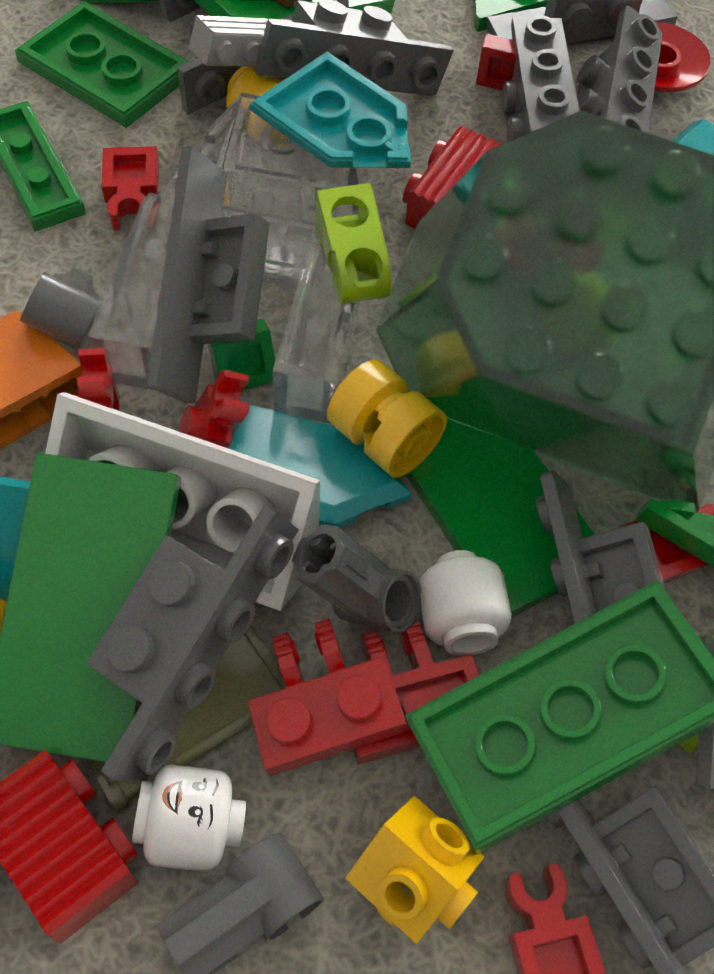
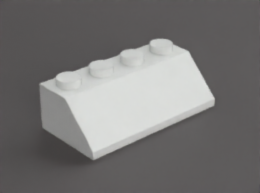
[45,392,320,611]

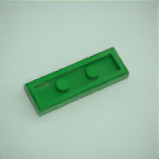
[0,101,86,232]

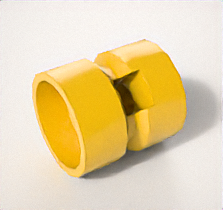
[327,359,447,478]

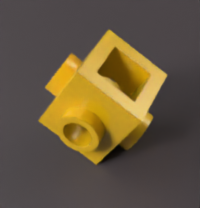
[345,796,484,945]

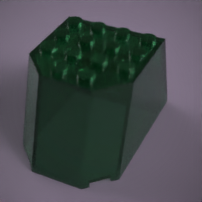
[376,110,714,512]

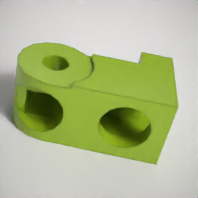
[315,183,391,305]

